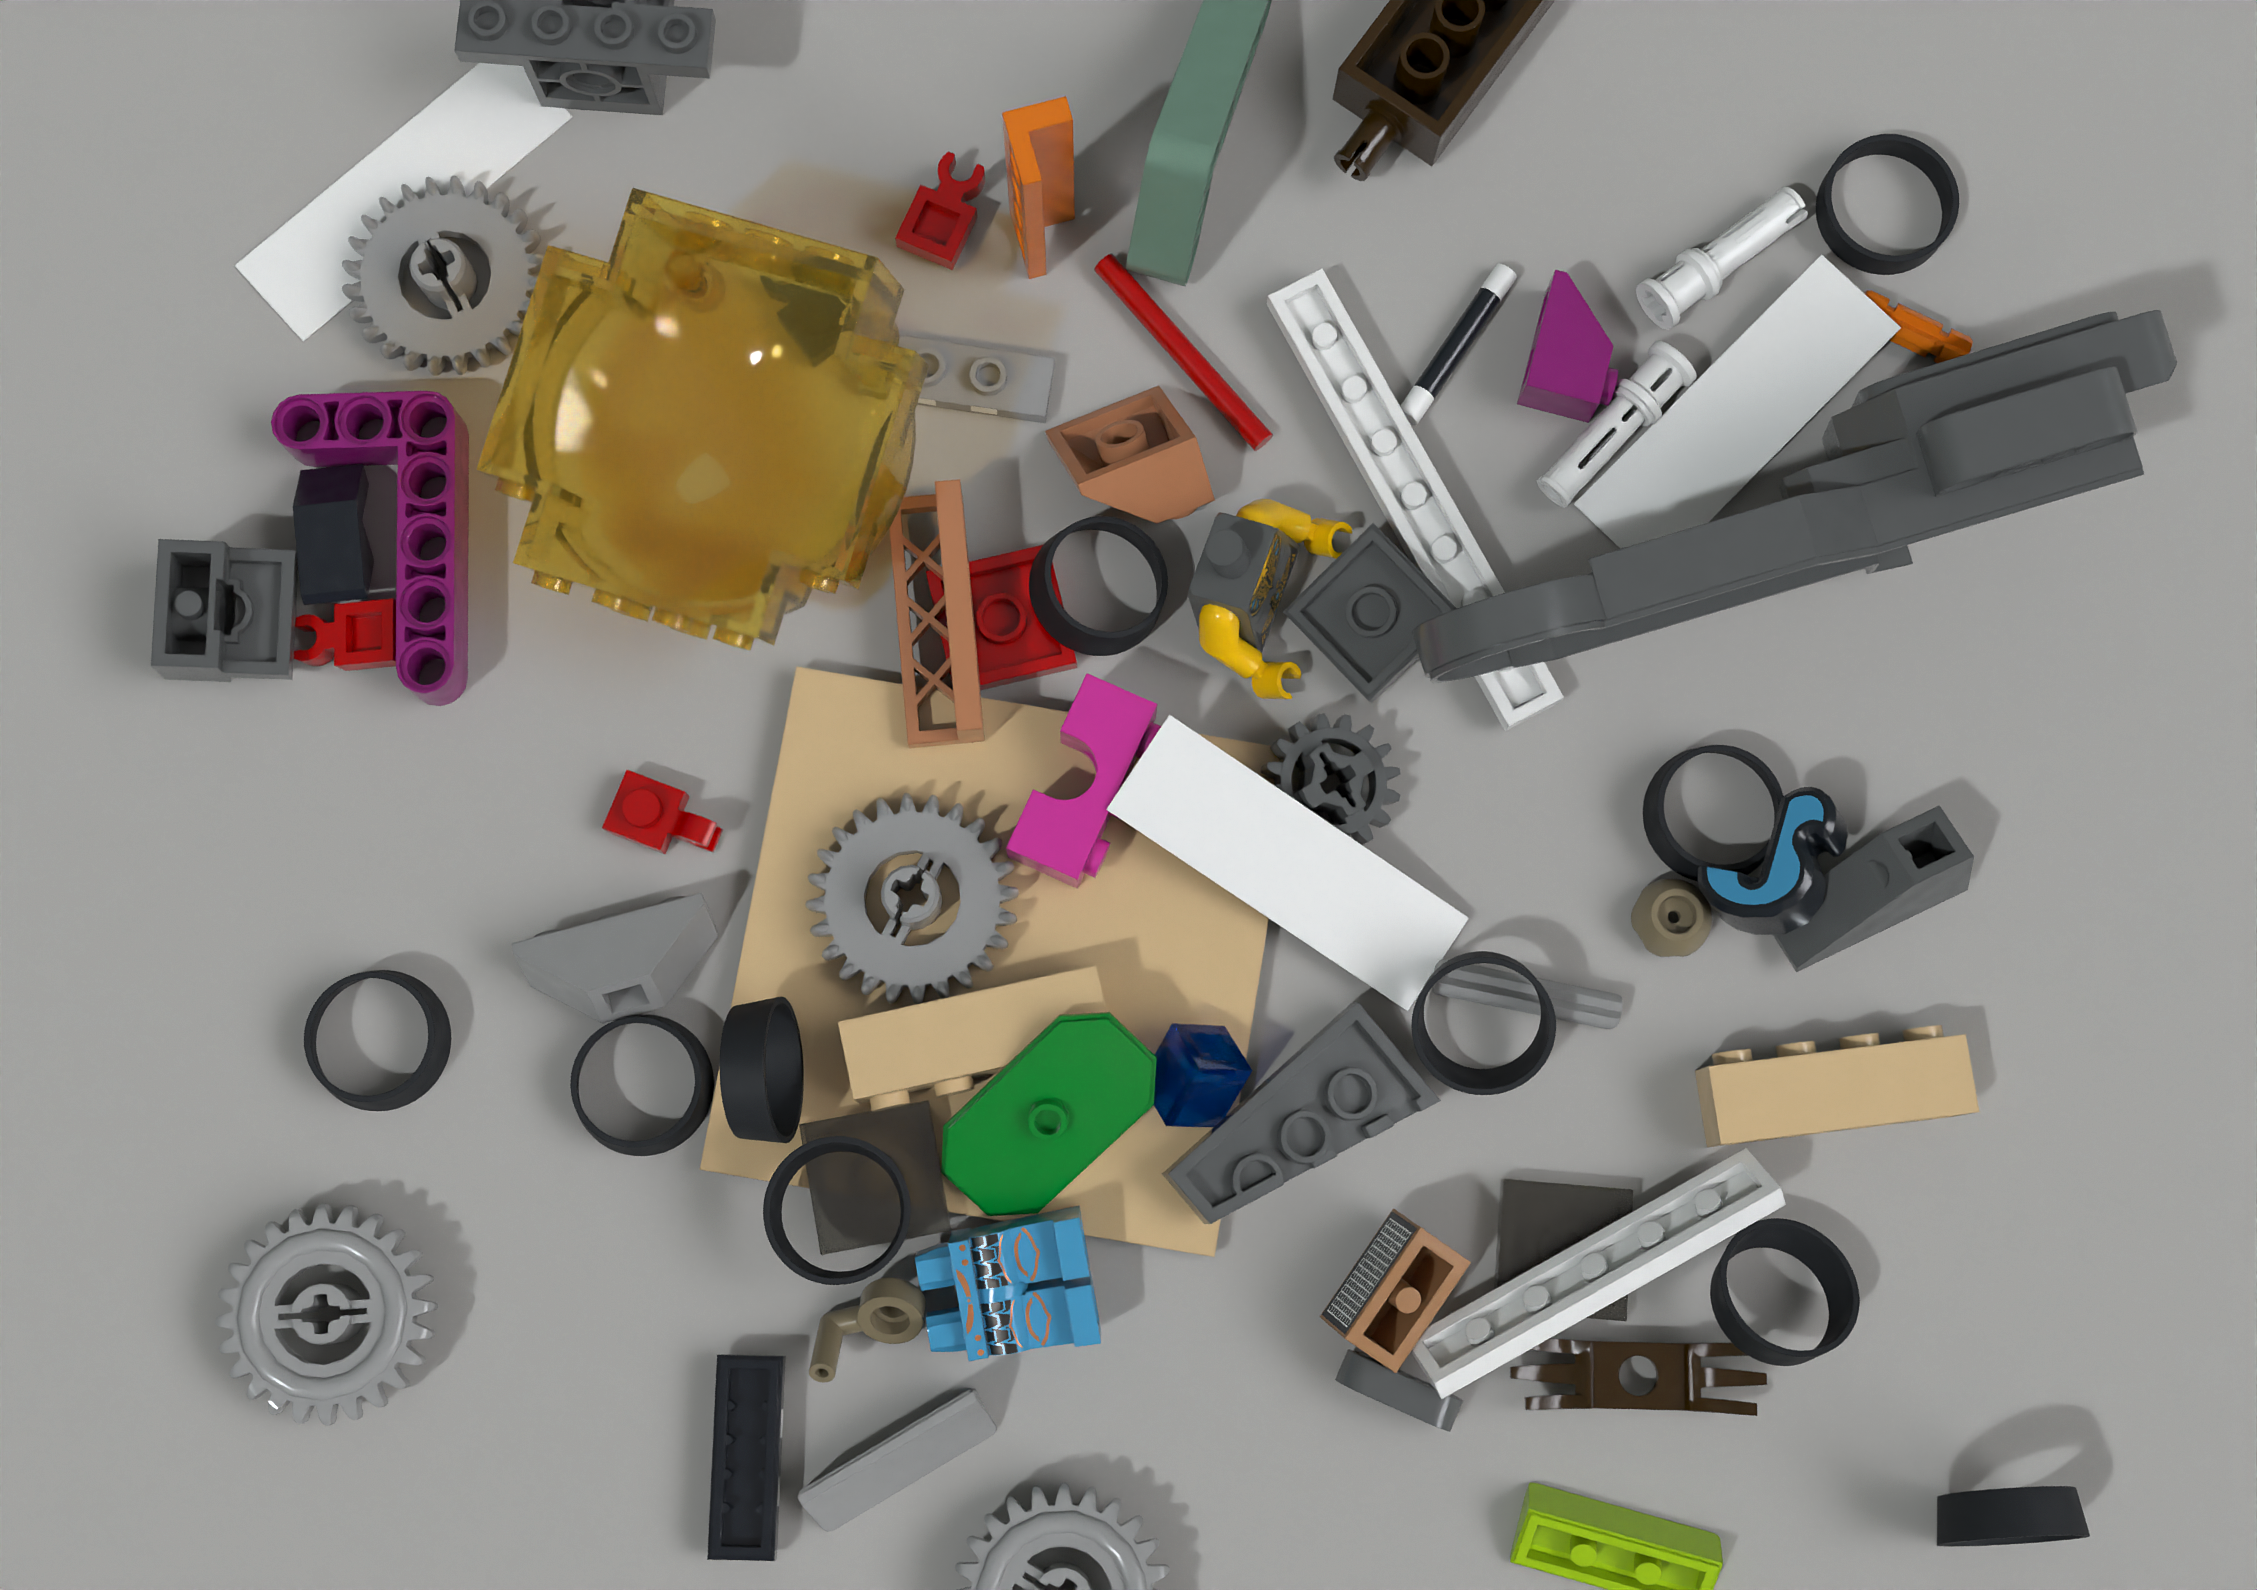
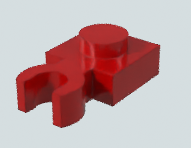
[895,151,985,271]
[294,598,396,671]

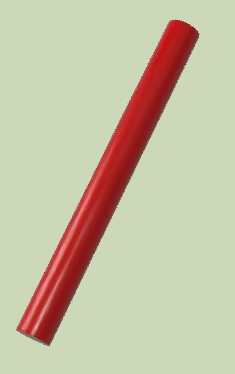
[1094,253,1273,451]

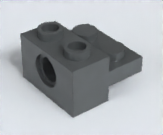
[151,539,298,682]

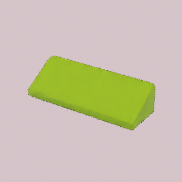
[1510,1482,1723,1590]

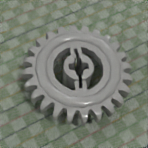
[342,176,548,376]
[805,793,1019,1004]
[215,1204,438,1426]
[955,1483,1170,1590]

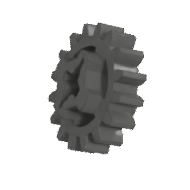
[1261,713,1401,845]

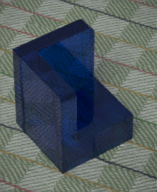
[1154,1023,1253,1127]

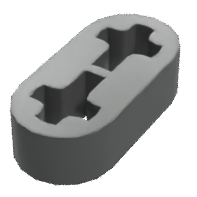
[1335,1349,1463,1432]

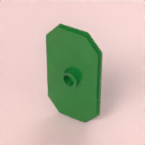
[941,1012,1157,1216]

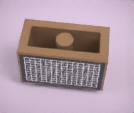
[1320,1208,1471,1373]

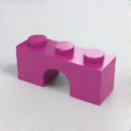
[1006,673,1161,889]

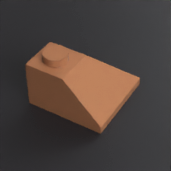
[1045,385,1215,524]

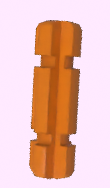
[1864,290,1973,363]

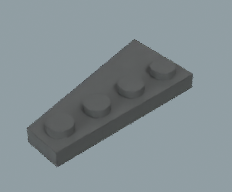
[1162,1002,1441,1224]

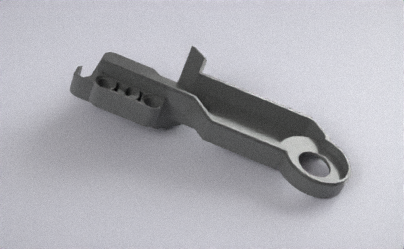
[1412,310,2177,683]

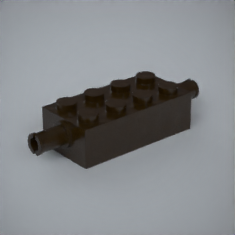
[1332,0,1555,181]

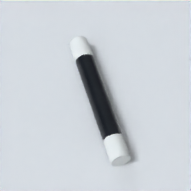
[1400,264,1517,425]

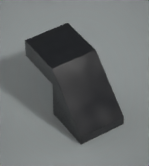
[293,464,374,605]

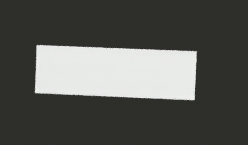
[234,63,573,342]
[1574,255,1901,549]
[1106,714,1469,1011]

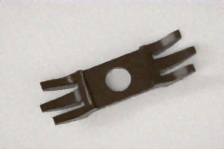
[1510,1338,1767,1416]

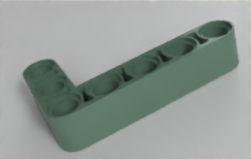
[1126,0,1272,286]

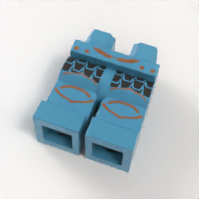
[915,1205,1101,1361]

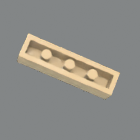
[838,965,1106,1112]
[1695,1025,1979,1148]

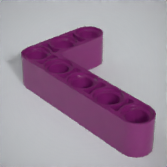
[271,391,469,706]

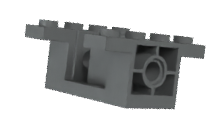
[454,0,716,115]

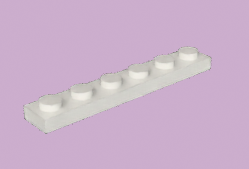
[1411,1148,1786,1399]

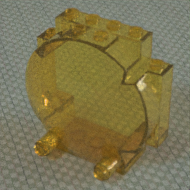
[476,188,929,651]

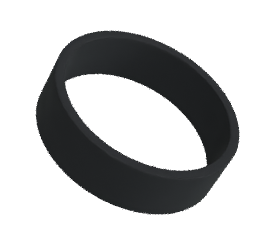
[1815,134,1959,275]

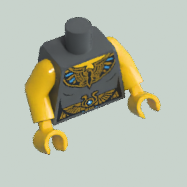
[1188,498,1352,699]

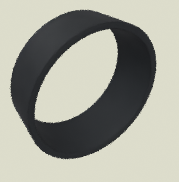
[1029,516,1168,656]
[1643,745,1783,882]
[1411,951,1556,1095]
[304,970,452,1111]
[719,997,804,1143]
[570,1015,714,1156]
[763,1136,911,1285]
[1710,1218,1860,1366]
[1937,1486,2090,1547]

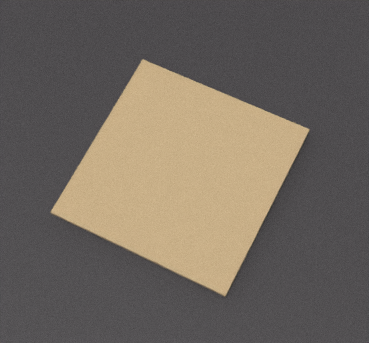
[700,666,1293,1257]

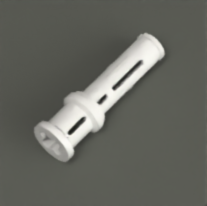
[1636,187,1808,330]
[1537,341,1697,508]

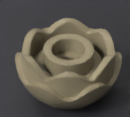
[1631,879,1713,957]

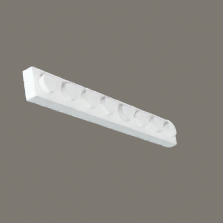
[1266,269,1564,731]

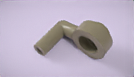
[809,1278,926,1383]

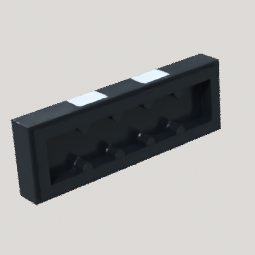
[707,1354,786,1561]

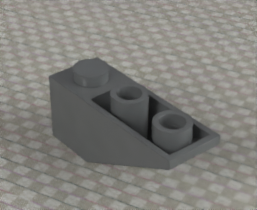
[1773,805,1974,972]

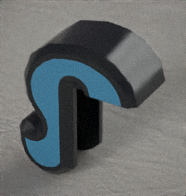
[1698,787,1848,935]

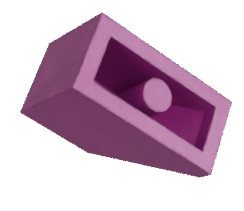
[1517,270,1618,423]

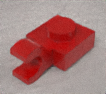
[602,770,723,854]

